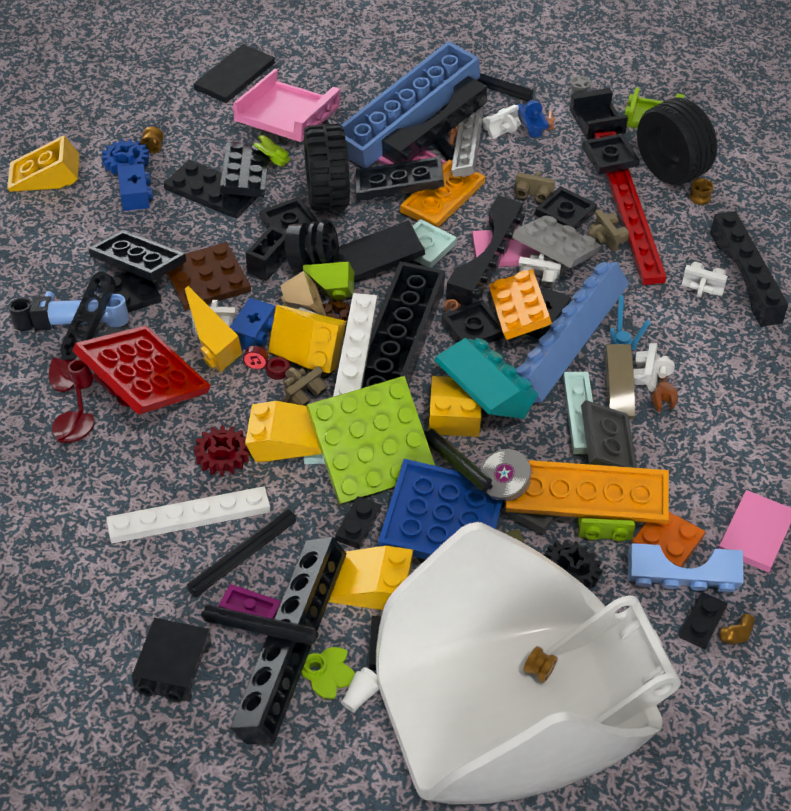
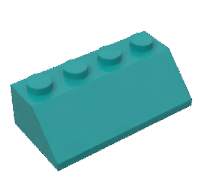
[434,338,538,419]

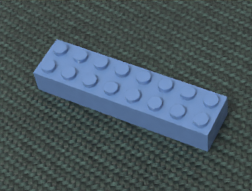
[341,41,480,168]

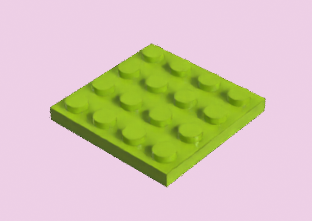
[306,376,435,505]

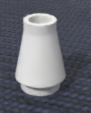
[341,667,379,713]

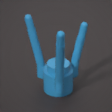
[610,295,650,350]

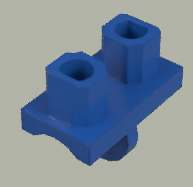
[517,100,549,138]

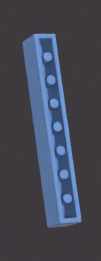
[516,262,629,403]

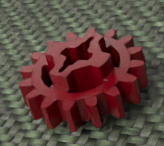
[194,425,251,476]

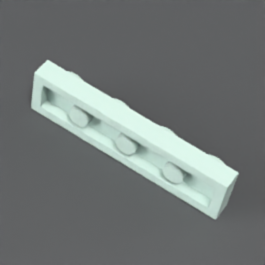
[563,372,593,454]

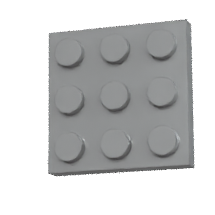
[512,216,602,268]

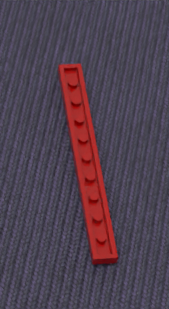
[594,132,667,285]

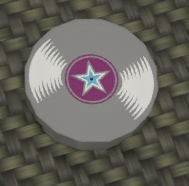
[480,449,532,501]

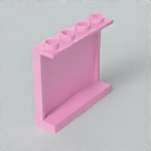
[233,69,341,142]

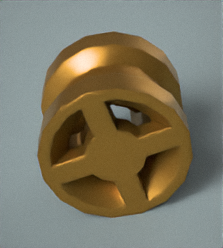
[140,126,164,153]
[689,178,714,205]
[523,646,558,683]

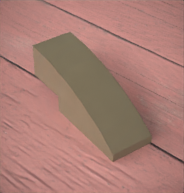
[604,344,635,419]

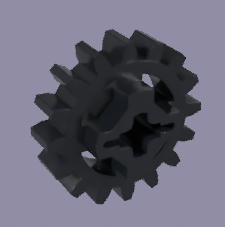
[544,540,602,590]

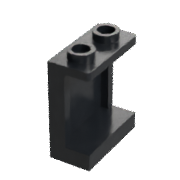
[569,88,628,140]
[132,618,211,702]

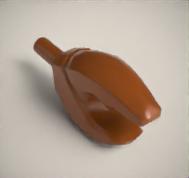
[652,376,678,412]

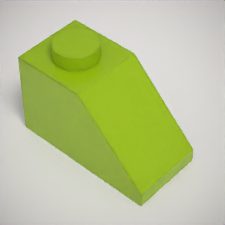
[303,262,354,300]

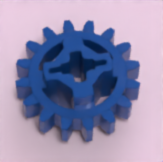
[101,139,150,175]

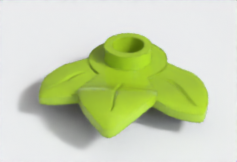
[253,135,290,167]
[302,647,355,699]

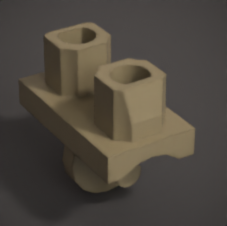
[514,170,556,203]
[588,209,629,252]
[281,366,328,406]

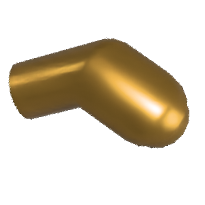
[719,614,755,644]

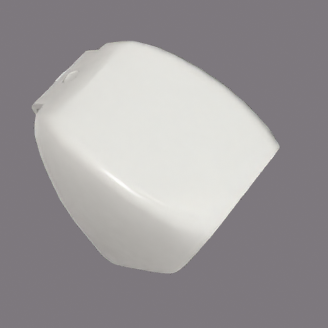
[376,522,681,804]

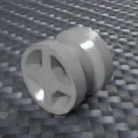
[569,76,591,97]

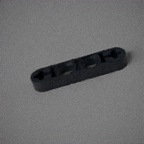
[60,271,116,361]

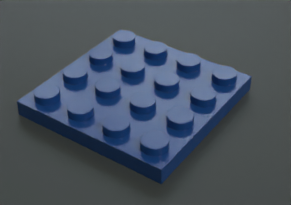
[378,459,503,559]

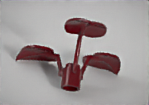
[49,357,130,443]

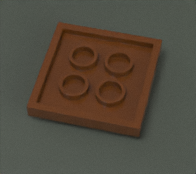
[166,242,251,311]

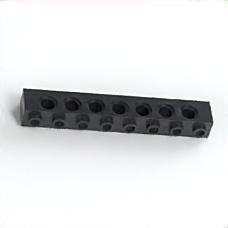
[230,536,347,745]

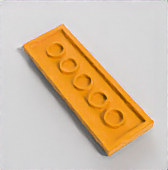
[505,460,669,524]

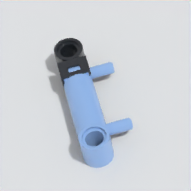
[8,291,129,331]

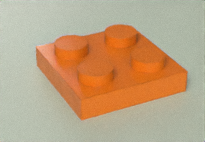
[632,512,706,567]

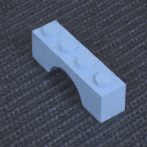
[628,543,743,593]

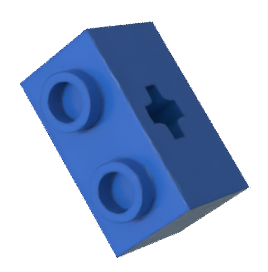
[117,164,153,211]
[230,298,275,350]

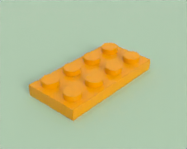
[400,159,485,228]
[489,269,552,340]

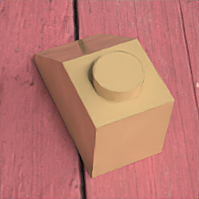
[280,271,326,316]

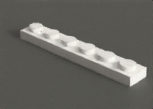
[333,293,377,397]
[106,486,270,544]

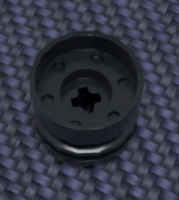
[285,220,339,272]

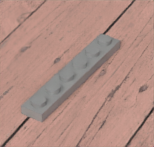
[451,107,484,177]

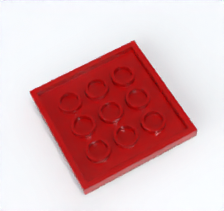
[72,325,211,415]

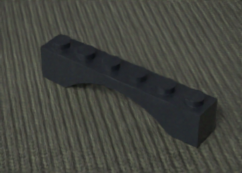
[382,76,487,163]
[446,195,525,306]
[710,211,789,327]

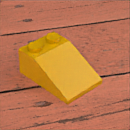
[7,135,79,192]
[185,286,242,372]
[268,304,346,373]
[429,376,481,437]
[245,401,322,462]
[329,546,413,610]

